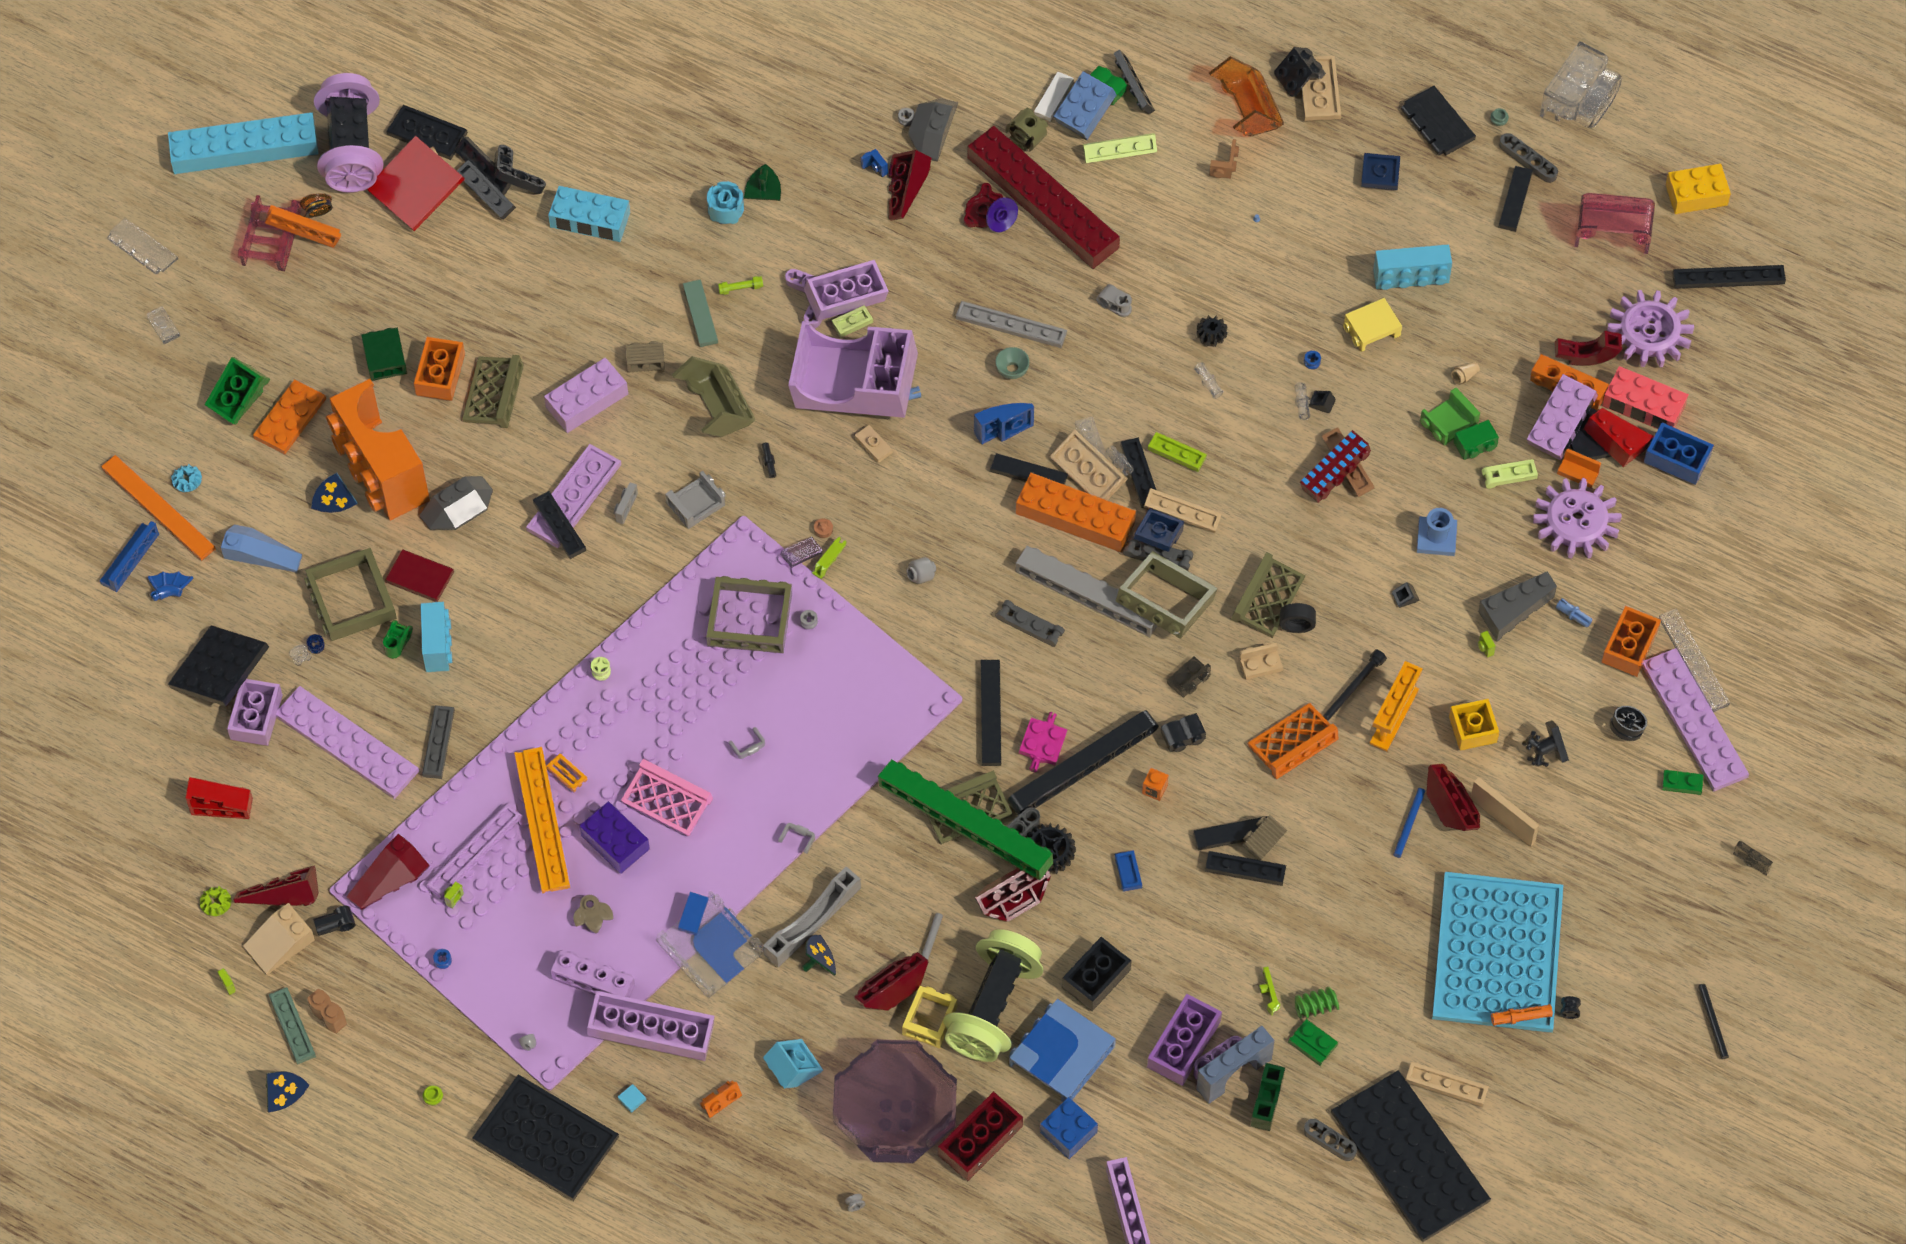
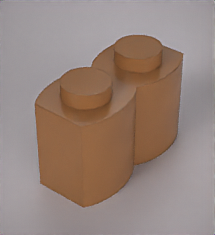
[307,989,347,1034]

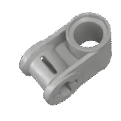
[1096,284,1132,317]

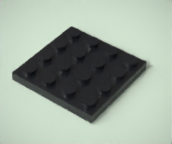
[168,625,269,706]

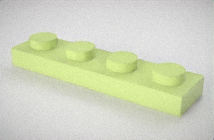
[1083,133,1157,163]

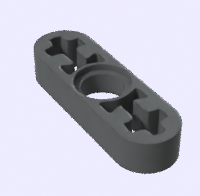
[1304,1119,1357,1161]

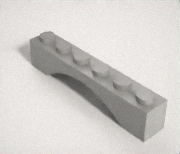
[763,867,861,967]

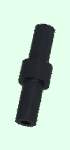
[762,442,777,478]

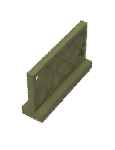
[462,355,524,428]
[1231,552,1305,638]
[927,770,1012,845]

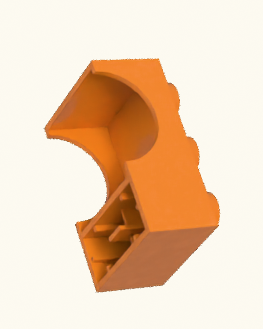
[326,379,430,521]

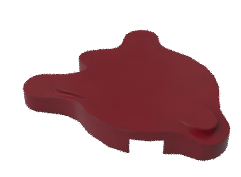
[964,183,1003,228]

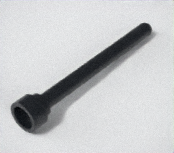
[1323,649,1387,721]

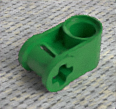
[383,620,413,659]

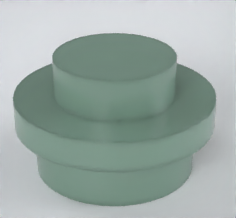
[1490,108,1509,126]

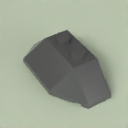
[908,98,958,162]
[419,476,493,530]

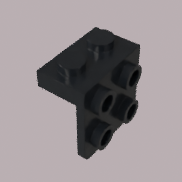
[1274,47,1326,97]

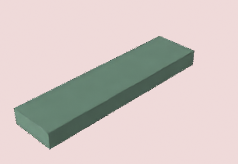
[683,279,718,347]
[269,987,316,1065]

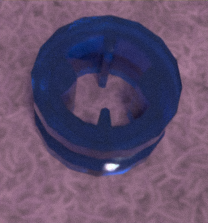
[307,634,325,654]

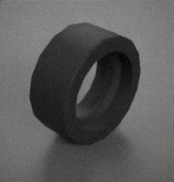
[1280,603,1316,633]

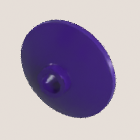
[986,197,1018,232]

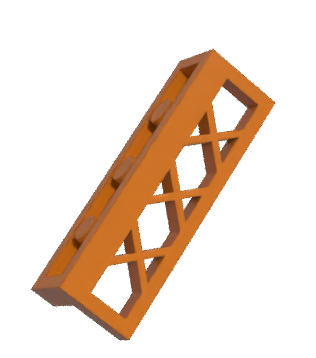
[265,205,341,248]

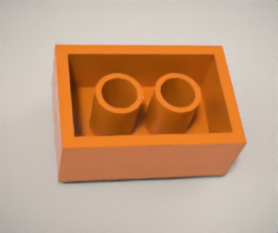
[414,337,465,401]
[1601,606,1661,677]

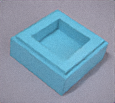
[618,1084,646,1113]

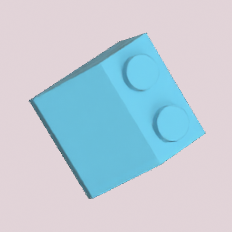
[763,1039,823,1089]

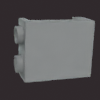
[665,471,726,529]

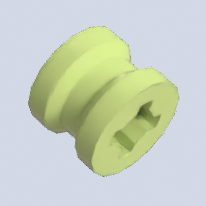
[591,657,611,681]

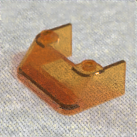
[1209,56,1284,137]

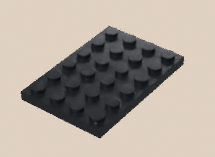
[472,1074,619,1202]

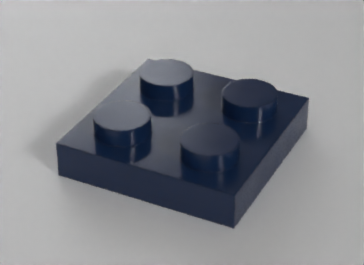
[1361,153,1400,190]

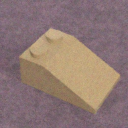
[243,903,315,975]

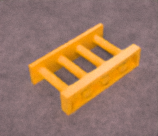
[1370,661,1423,752]

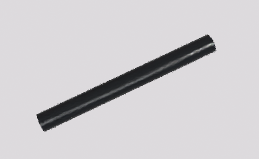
[1698,984,1729,1059]

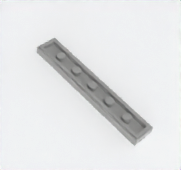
[956,301,1067,348]

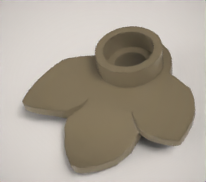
[573,895,613,934]

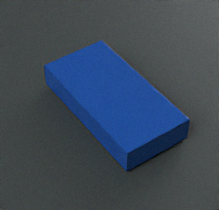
[1115,850,1142,892]
[678,892,709,935]

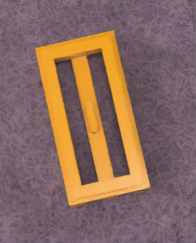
[546,753,588,793]

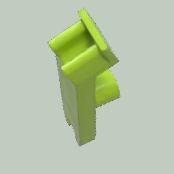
[812,537,847,579]
[1259,966,1281,1016]

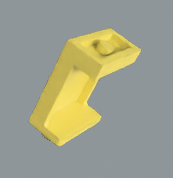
[1343,298,1402,352]

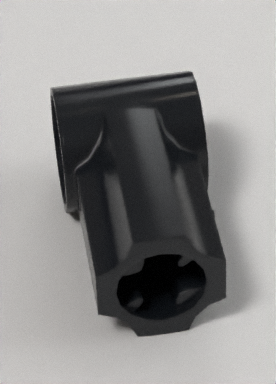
[313,905,356,936]

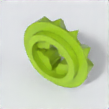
[200,886,232,916]

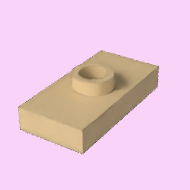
[855,425,893,463]

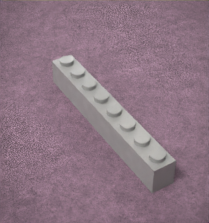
[1016,546,1157,638]

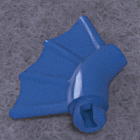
[148,571,193,601]

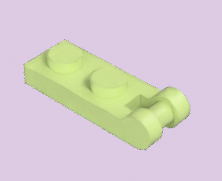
[1482,459,1538,489]

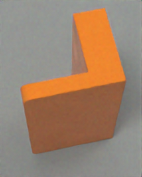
[1557,449,1601,489]

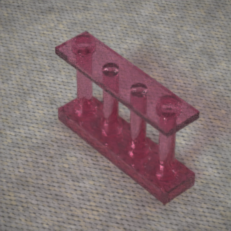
[238,195,302,272]

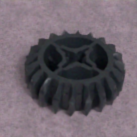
[1025,822,1076,874]

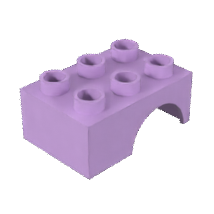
[788,321,918,418]

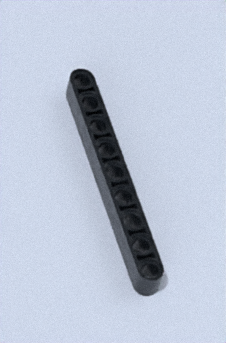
[1007,710,1159,816]

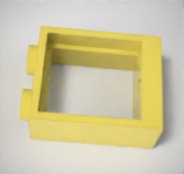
[902,986,957,1048]

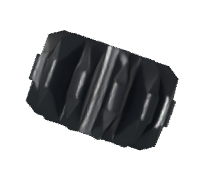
[1196,315,1228,347]

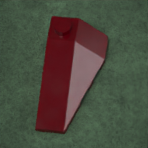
[889,150,932,221]
[346,833,430,910]
[233,865,319,906]

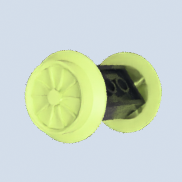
[943,929,1043,1062]

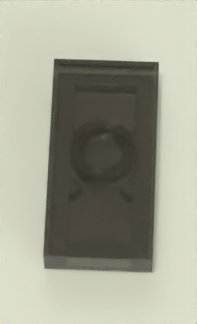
[1733,841,1773,875]

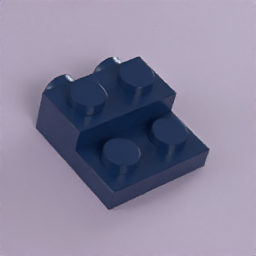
[1134,508,1184,552]

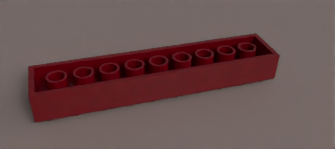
[967,126,1120,269]

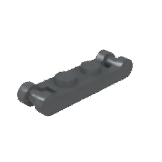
[1123,535,1194,571]
[995,600,1065,647]

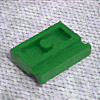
[1288,1019,1338,1066]

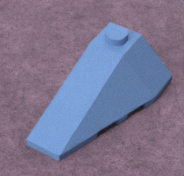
[221,525,302,572]

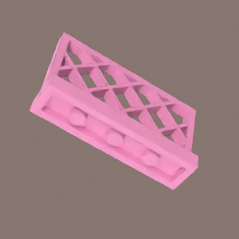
[621,759,713,836]

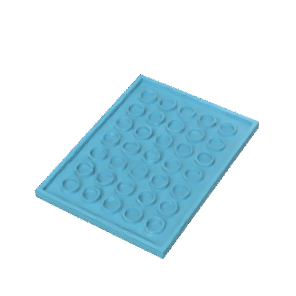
[1432,872,1563,1033]

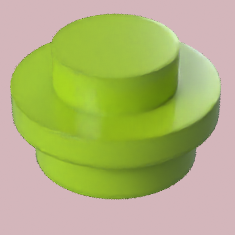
[423,1086,443,1106]

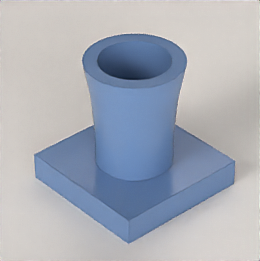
[1417,508,1457,556]

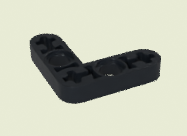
[494,145,546,194]

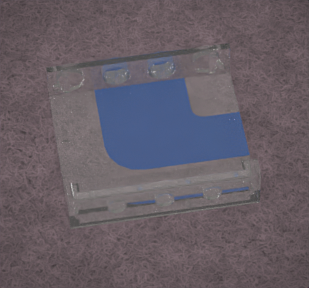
[656,891,763,999]

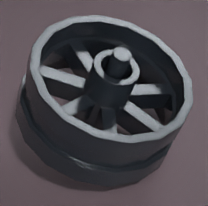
[1610,706,1647,741]

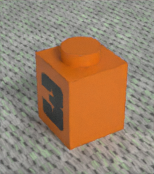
[1142,768,1169,801]

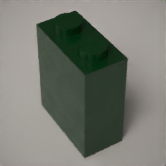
[361,327,407,381]

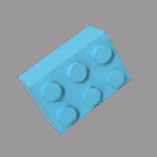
[421,602,453,672]

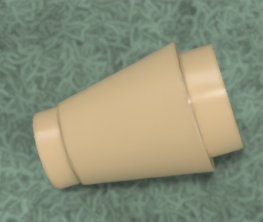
[1451,362,1480,384]

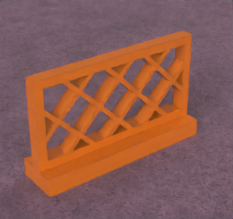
[1248,703,1339,779]

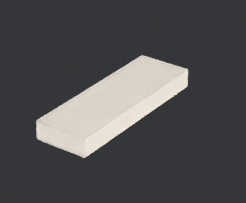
[1034,72,1074,121]

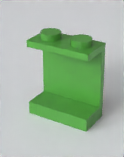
[1420,387,1480,446]

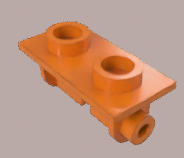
[699,1080,742,1118]

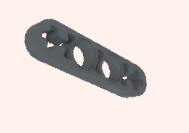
[1499,133,1558,183]

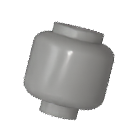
[907,557,936,584]

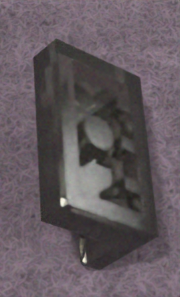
[1167,656,1211,698]

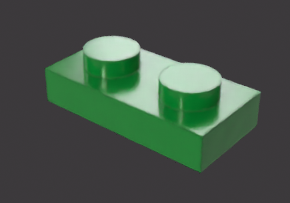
[1662,770,1704,795]

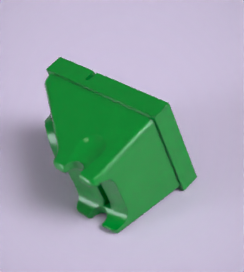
[204,357,270,425]

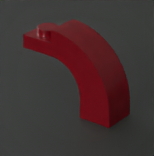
[1555,330,1622,366]

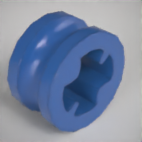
[1304,350,1321,369]
[433,949,452,969]

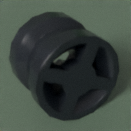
[1560,996,1581,1019]

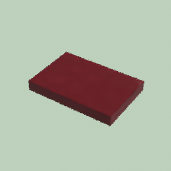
[385,549,454,602]

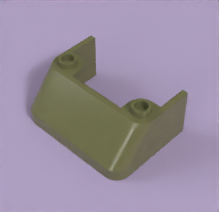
[672,356,755,437]

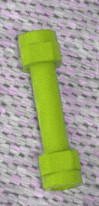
[718,276,763,295]

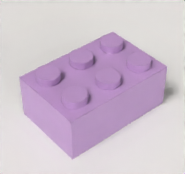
[227,679,283,746]

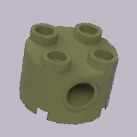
[1006,107,1048,151]

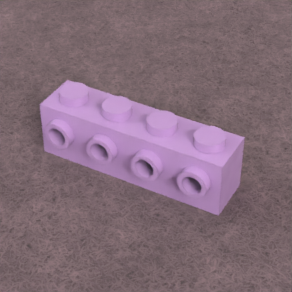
[551,950,635,998]

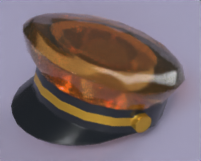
[299,193,333,219]

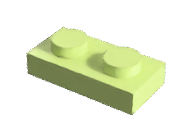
[832,305,873,338]

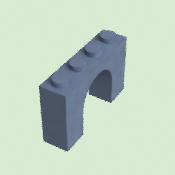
[1196,1026,1275,1104]

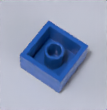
[1040,1097,1098,1159]

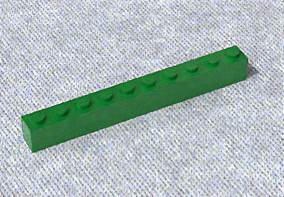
[878,759,1053,881]

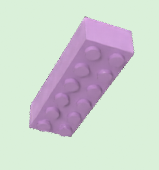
[587,991,714,1061]

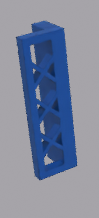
[100,521,159,592]

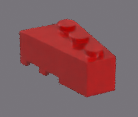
[1584,408,1654,467]
[186,777,253,819]

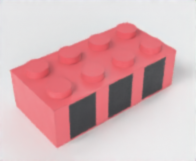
[1602,366,1689,429]

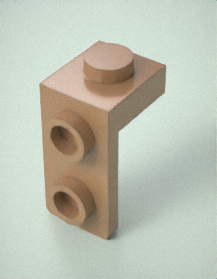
[1209,139,1239,179]

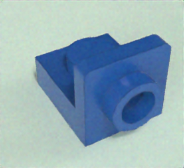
[861,149,888,177]

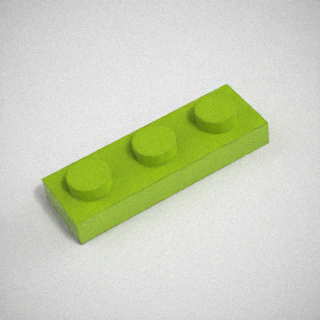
[1148,432,1207,472]

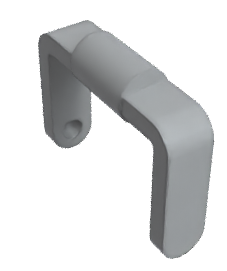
[729,727,765,759]
[778,823,815,854]

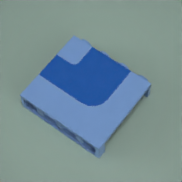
[1009,999,1116,1103]

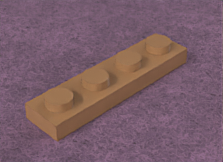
[1322,427,1375,497]

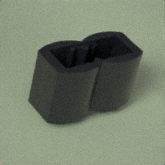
[1161,713,1206,752]

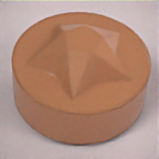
[814,518,833,538]

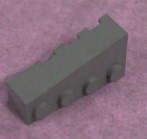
[1478,571,1557,642]

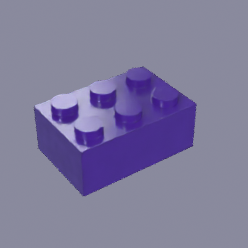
[579,801,650,874]

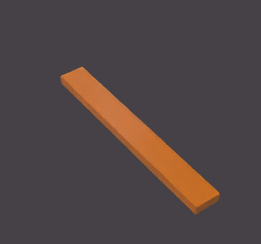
[101,455,216,561]

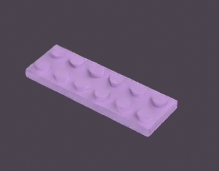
[526,444,621,548]

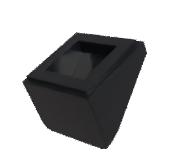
[1308,391,1336,413]
[1391,582,1420,608]

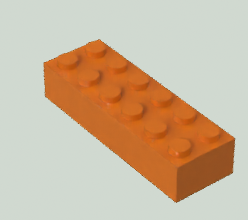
[1016,473,1136,552]

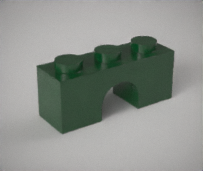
[1251,1063,1285,1131]

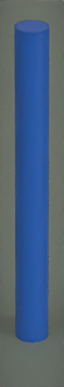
[1393,788,1425,858]

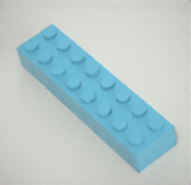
[168,112,319,174]

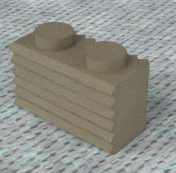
[626,341,665,373]
[1242,815,1287,860]

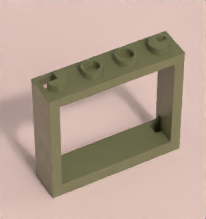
[304,548,397,641]
[1115,551,1218,639]
[706,576,792,653]

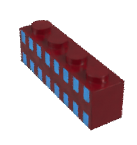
[1300,430,1371,503]

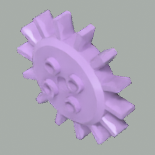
[1607,290,1694,367]
[1533,478,1622,559]

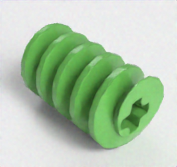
[1295,987,1339,1020]

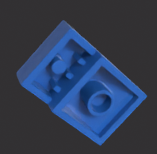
[974,403,1034,444]

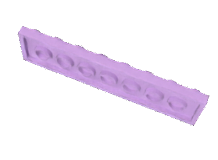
[1642,648,1749,792]
[276,686,419,799]

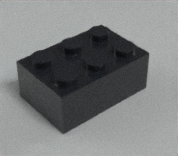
[1062,937,1132,1011]

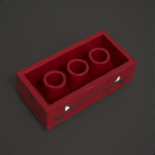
[938,1091,1023,1182]

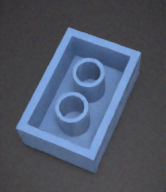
[1054,71,1116,140]

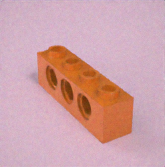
[1530,354,1609,411]

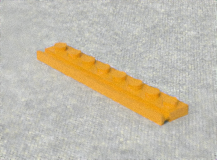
[514,747,570,894]

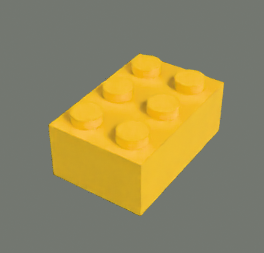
[1665,164,1731,214]

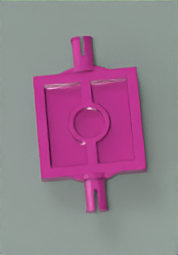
[1018,712,1068,772]

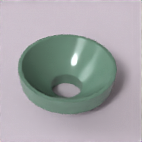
[995,347,1029,379]

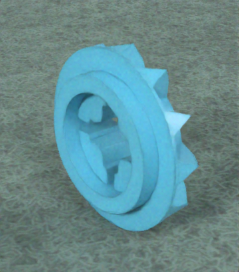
[171,464,202,492]

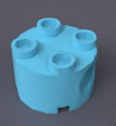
[707,181,744,224]

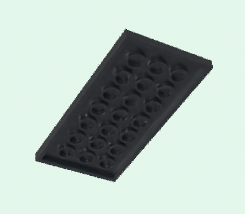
[1331,1070,1491,1242]

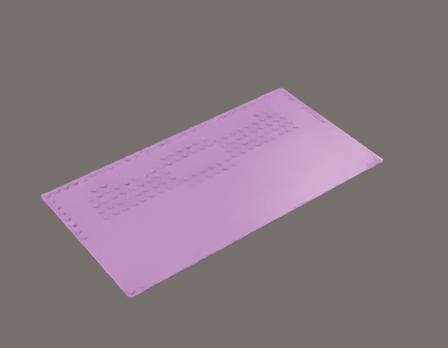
[330,516,962,1091]

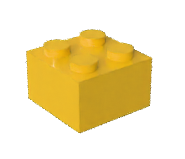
[1449,699,1499,751]

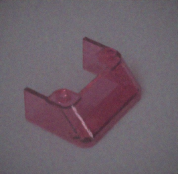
[1574,193,1655,254]

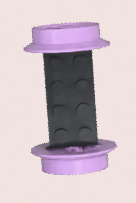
[314,73,383,192]

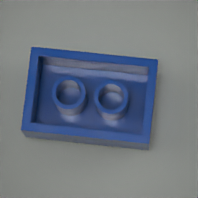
[1644,423,1714,485]

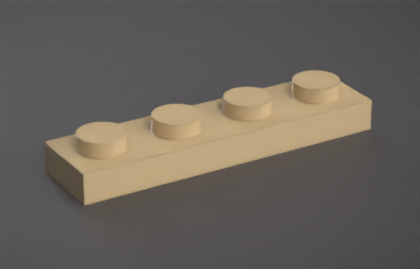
[1144,488,1222,533]
[1405,1062,1489,1107]

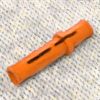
[1491,1004,1553,1026]

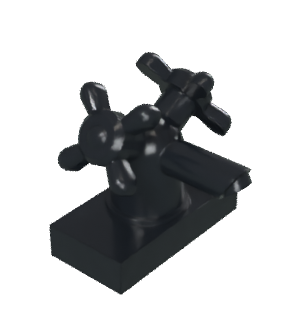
[1522,720,1569,767]

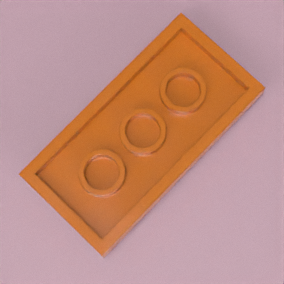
[253,379,326,454]

